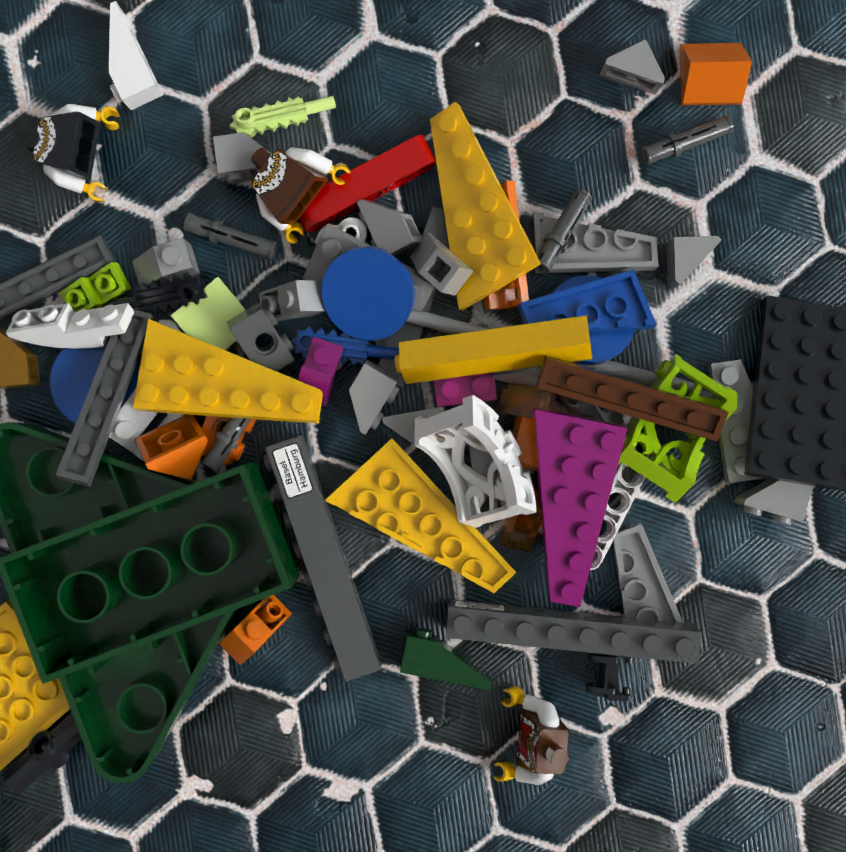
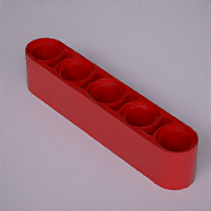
[299,135,437,233]

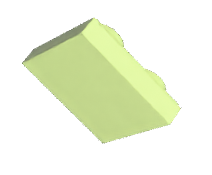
[171,277,246,351]

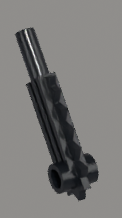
[109,272,208,314]

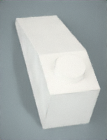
[109,1,163,110]

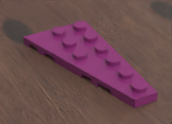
[532,407,628,607]

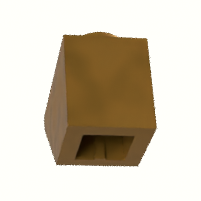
[0,328,41,389]

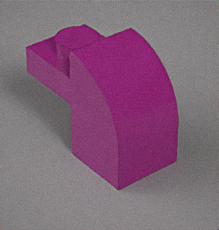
[298,337,344,407]

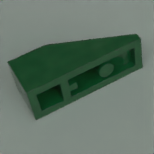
[400,627,492,691]

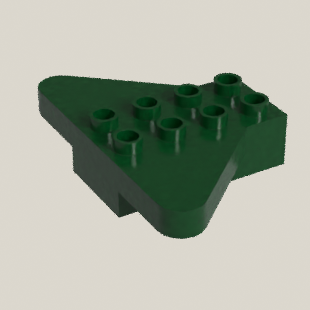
[0,422,300,784]

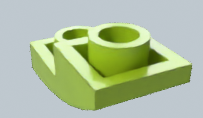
[59,262,132,312]

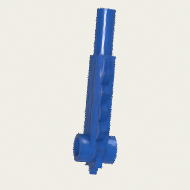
[291,326,399,365]

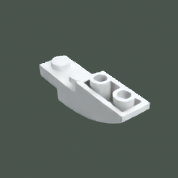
[6,303,134,349]

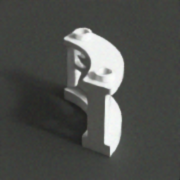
[414,395,537,528]

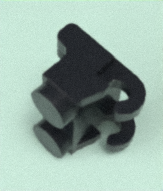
[586,653,634,702]

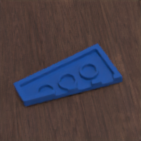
[518,269,657,332]

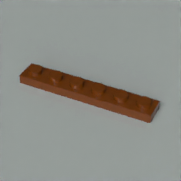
[536,355,729,442]

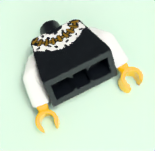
[26,104,120,203]

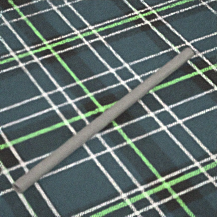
[406,309,694,396]

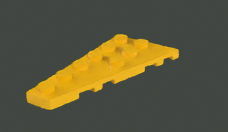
[430,102,541,311]
[133,319,323,424]
[325,438,516,593]

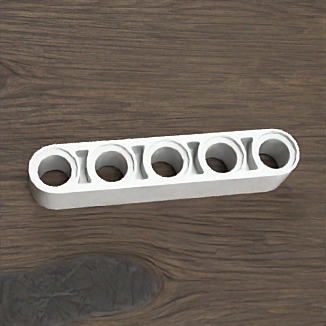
[590,433,654,570]

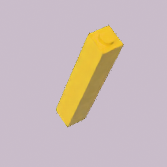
[394,315,592,384]

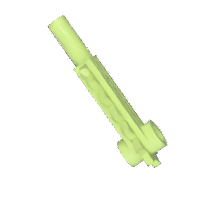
[230,96,336,138]

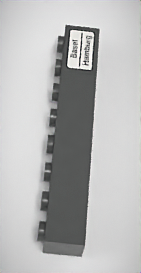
[263,435,382,682]
[446,599,702,664]

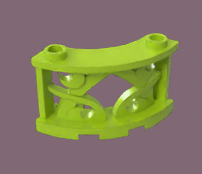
[618,354,737,503]

